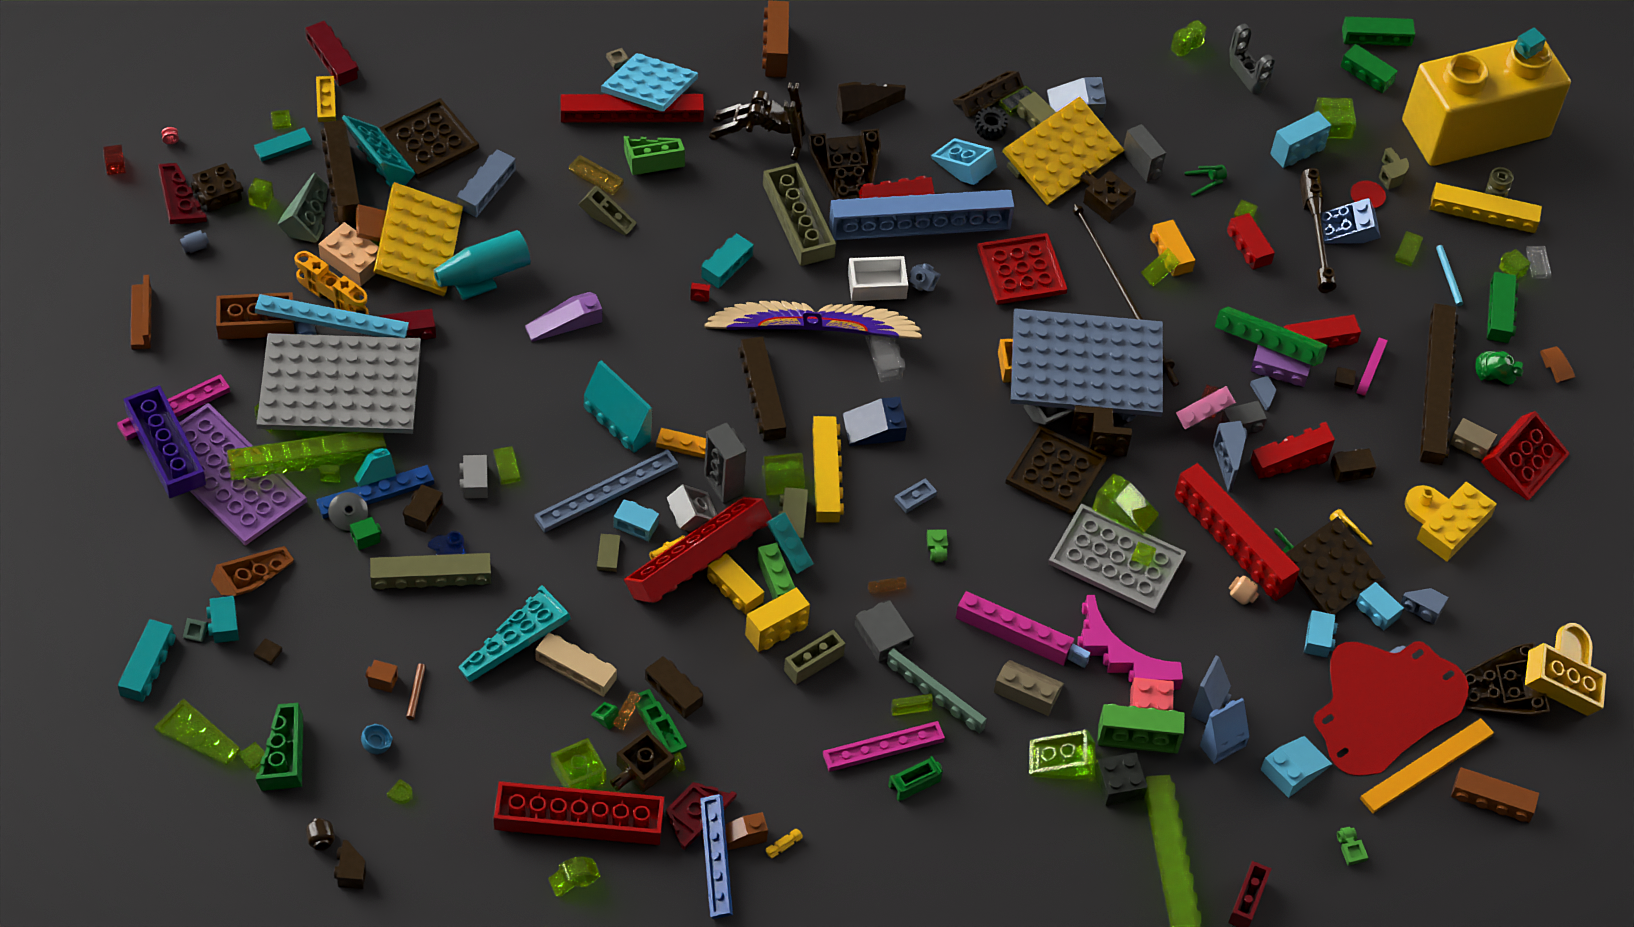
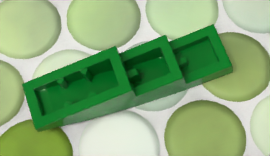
[631,689,687,754]

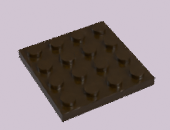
[379,98,479,179]
[1005,425,1107,516]
[1285,517,1386,615]

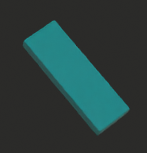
[254,128,312,162]

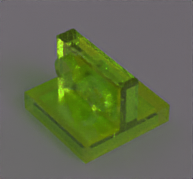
[762,453,805,495]

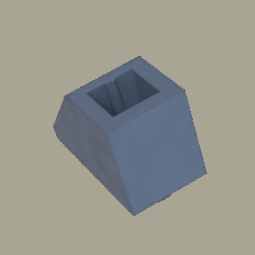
[1400,588,1449,624]

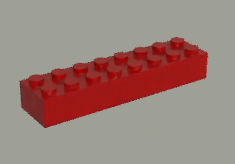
[1174,463,1300,601]
[623,497,772,603]
[494,781,664,845]

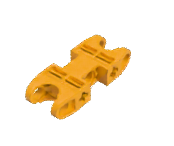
[294,251,369,315]

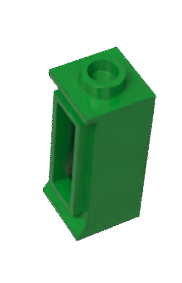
[888,756,943,802]

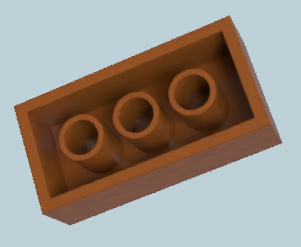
[762,0,789,77]
[216,292,295,339]

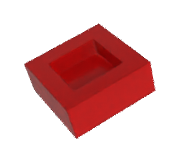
[690,283,710,302]

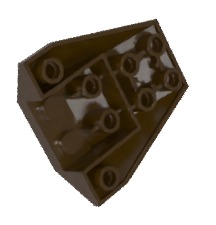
[808,129,881,200]
[1463,642,1550,716]

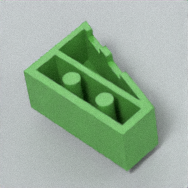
[624,136,685,175]

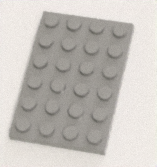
[1048,504,1186,613]

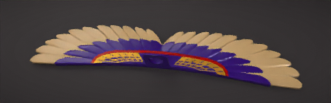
[705,301,922,339]

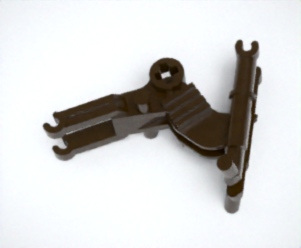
[709,82,806,160]

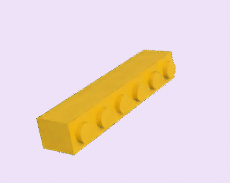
[1430,182,1542,233]
[812,416,844,522]

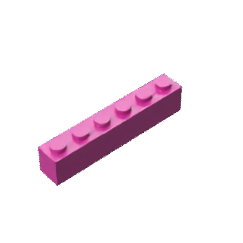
[956,591,1074,666]

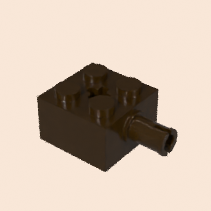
[1080,170,1136,224]
[610,730,675,792]

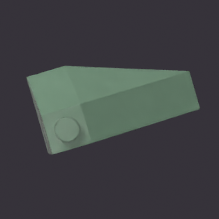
[277,172,328,242]

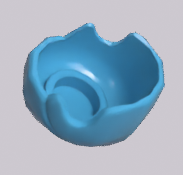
[361,724,393,755]

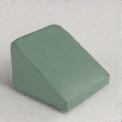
[183,618,209,642]

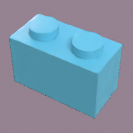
[614,499,659,542]
[1356,582,1404,630]
[1304,610,1338,658]

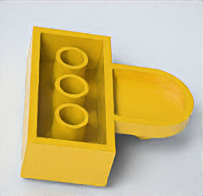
[1405,482,1497,562]
[1525,623,1606,716]

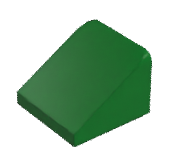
[591,702,622,730]

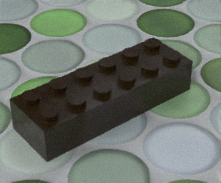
[321,120,359,228]

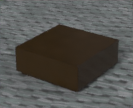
[1334,367,1356,389]
[254,638,282,665]

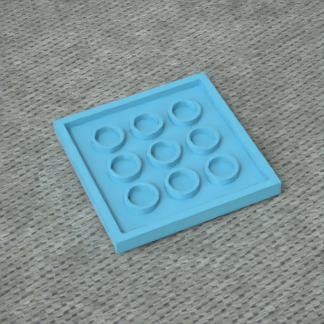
[601,53,698,112]

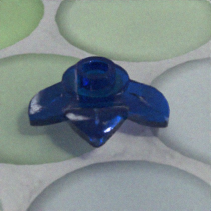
[428,531,466,555]

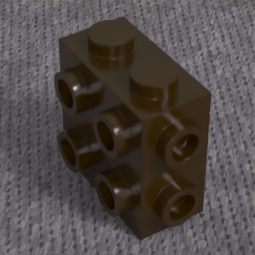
[191,163,243,212]

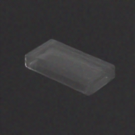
[1526,246,1552,278]

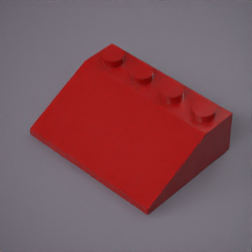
[1481,411,1570,500]

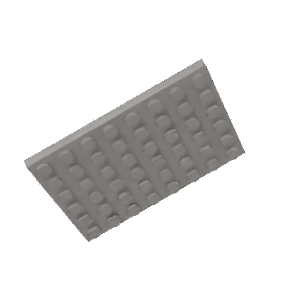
[257,333,421,434]

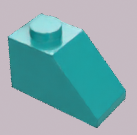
[354,448,396,487]

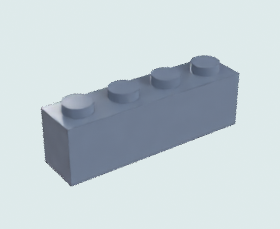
[457,149,516,217]

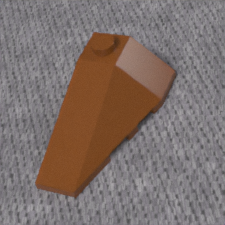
[211,546,294,596]

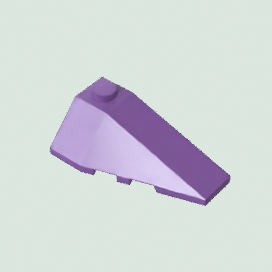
[525,292,602,342]

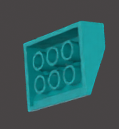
[342,115,415,187]
[583,360,652,453]

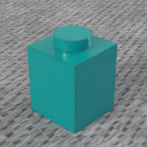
[1515,28,1546,59]

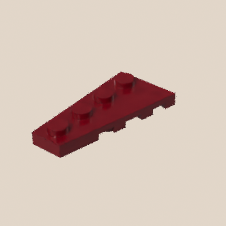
[158,163,207,224]

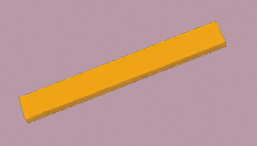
[1360,718,1494,814]

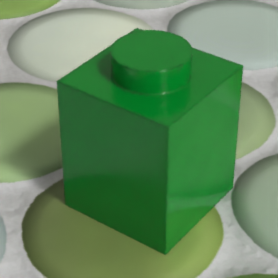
[350,517,382,550]

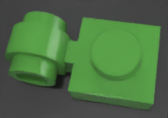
[927,530,948,563]
[1337,827,1368,866]

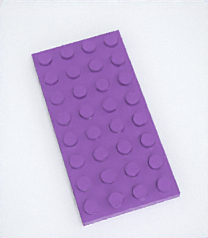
[179,403,307,546]

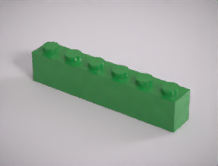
[1215,306,1328,366]

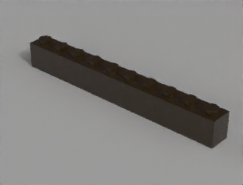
[1419,303,1459,465]

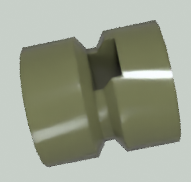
[1485,167,1514,198]

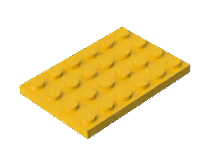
[1002,96,1124,206]
[373,182,463,296]

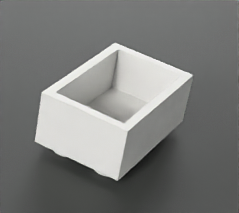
[848,256,908,301]

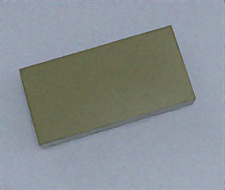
[597,534,620,572]

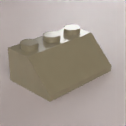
[994,660,1064,716]

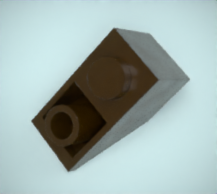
[334,840,366,889]

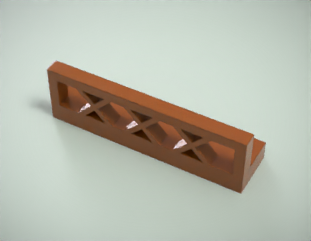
[131,275,152,349]

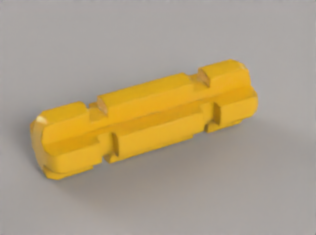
[765,829,803,859]

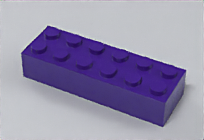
[123,385,206,499]

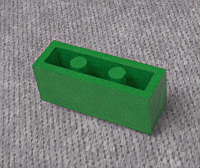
[1340,44,1398,94]

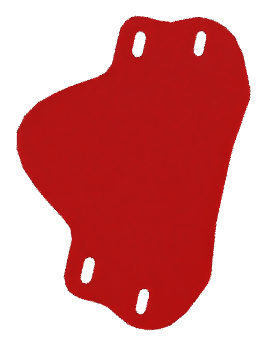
[1314,641,1469,775]

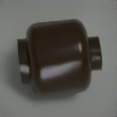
[306,818,335,850]

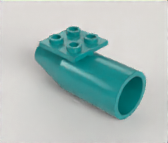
[434,230,531,300]

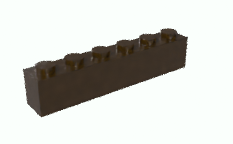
[738,337,787,441]

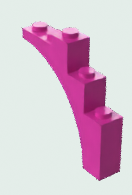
[1077,595,1183,689]

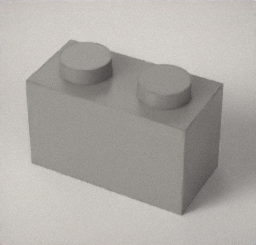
[460,455,488,498]

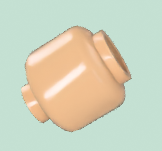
[1229,576,1259,605]

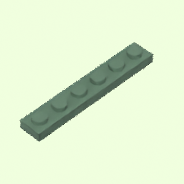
[887,648,987,734]

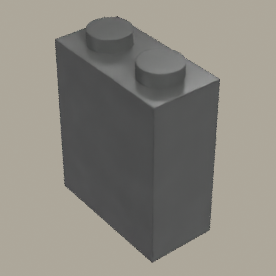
[1122,124,1166,182]
[854,600,914,662]

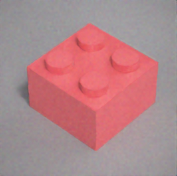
[1130,677,1174,711]

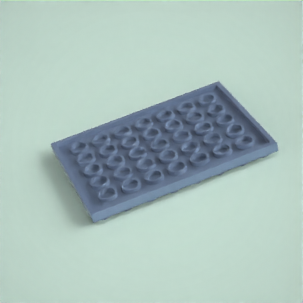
[1010,309,1163,417]

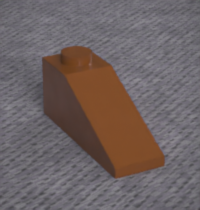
[702,812,768,850]

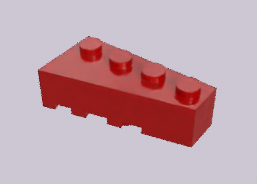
[1250,422,1335,479]

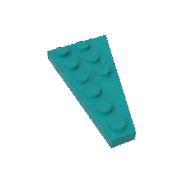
[458,585,571,683]

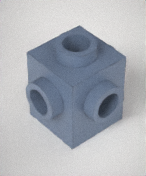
[909,263,941,291]

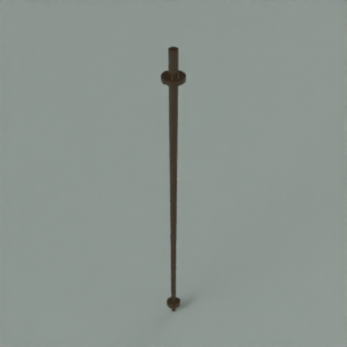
[1073,204,1179,387]

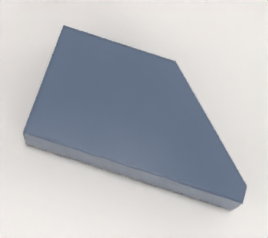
[1250,375,1276,411]

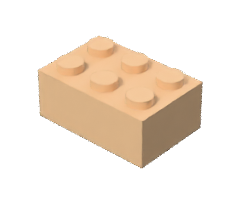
[318,222,379,287]

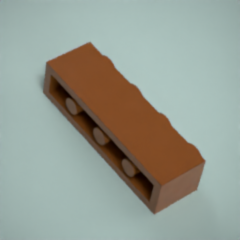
[1451,767,1539,823]

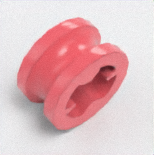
[162,127,179,144]

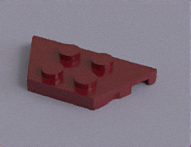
[666,782,737,850]

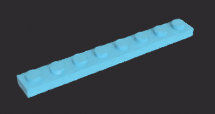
[255,294,409,338]

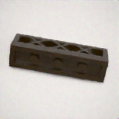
[953,71,1024,117]

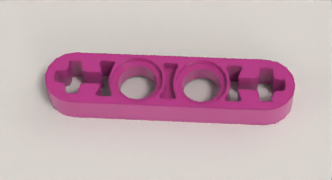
[1356,337,1388,396]

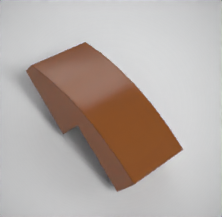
[1540,346,1575,383]

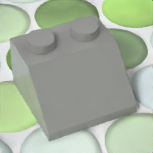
[667,484,717,532]

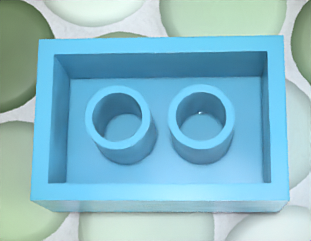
[1270,111,1331,168]

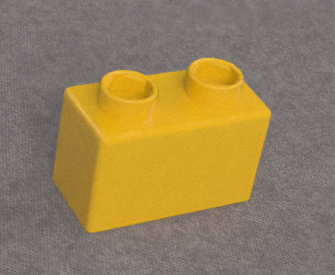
[1402,40,1571,166]

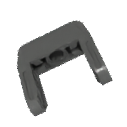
[1230,23,1275,94]

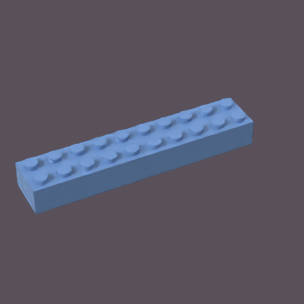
[829,190,1014,240]

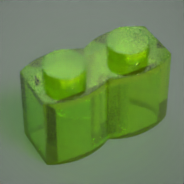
[1171,20,1207,57]

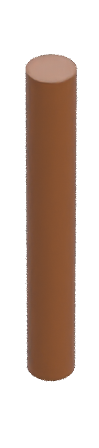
[406,664,426,720]

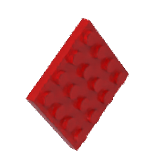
[977,233,1068,305]

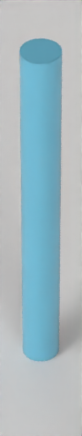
[1436,245,1463,306]

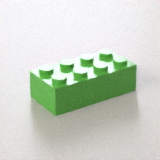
[1098,704,1184,753]

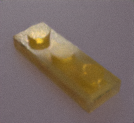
[569,155,624,195]

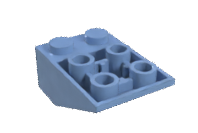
[1321,198,1381,244]
[1200,698,1249,764]

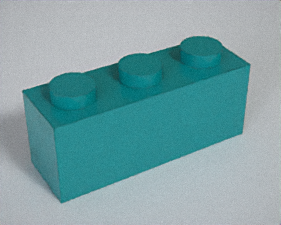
[701,233,754,289]
[766,512,814,574]

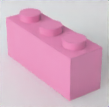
[1176,386,1236,430]

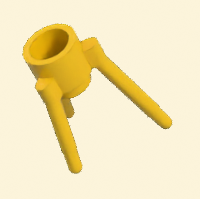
[1329,509,1372,545]

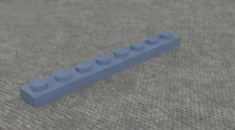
[534,450,678,533]

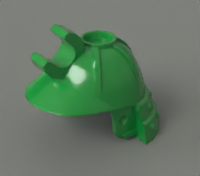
[1475,351,1524,385]

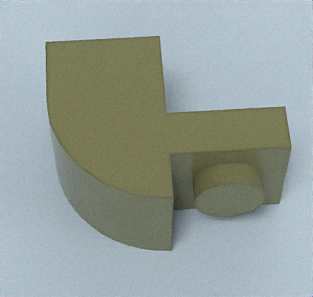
[1379,147,1409,190]

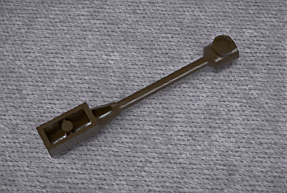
[1300,168,1337,293]

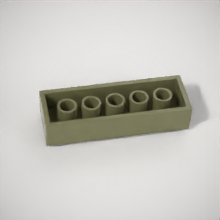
[763,163,836,266]

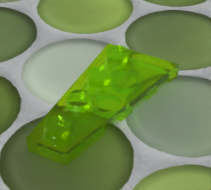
[154,698,241,765]

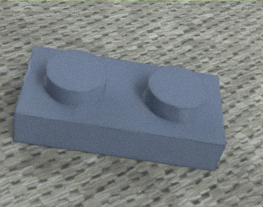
[894,478,937,513]

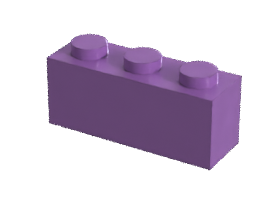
[1250,344,1311,387]

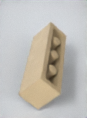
[536,632,617,697]

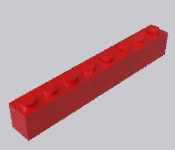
[561,94,704,122]

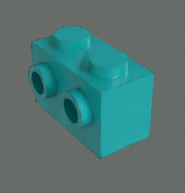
[206,596,239,643]

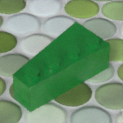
[256,703,303,791]

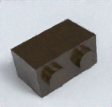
[1330,448,1377,483]
[403,484,443,533]

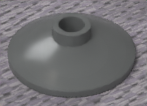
[328,492,368,531]

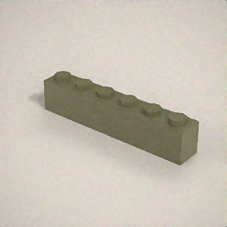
[370,553,491,589]

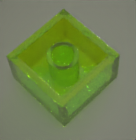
[1314,97,1356,139]
[551,738,606,790]

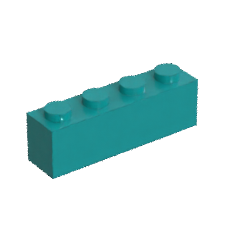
[117,619,176,702]

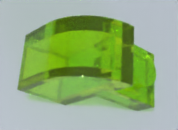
[548,856,601,897]

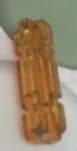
[868,577,906,593]
[613,691,641,729]

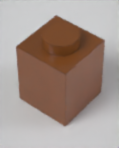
[365,660,398,693]

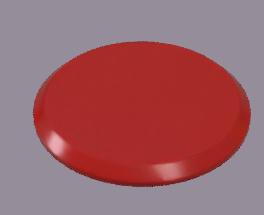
[1351,181,1386,208]

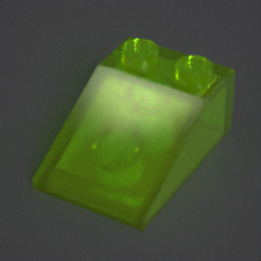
[1092,473,1159,535]
[1029,730,1095,780]

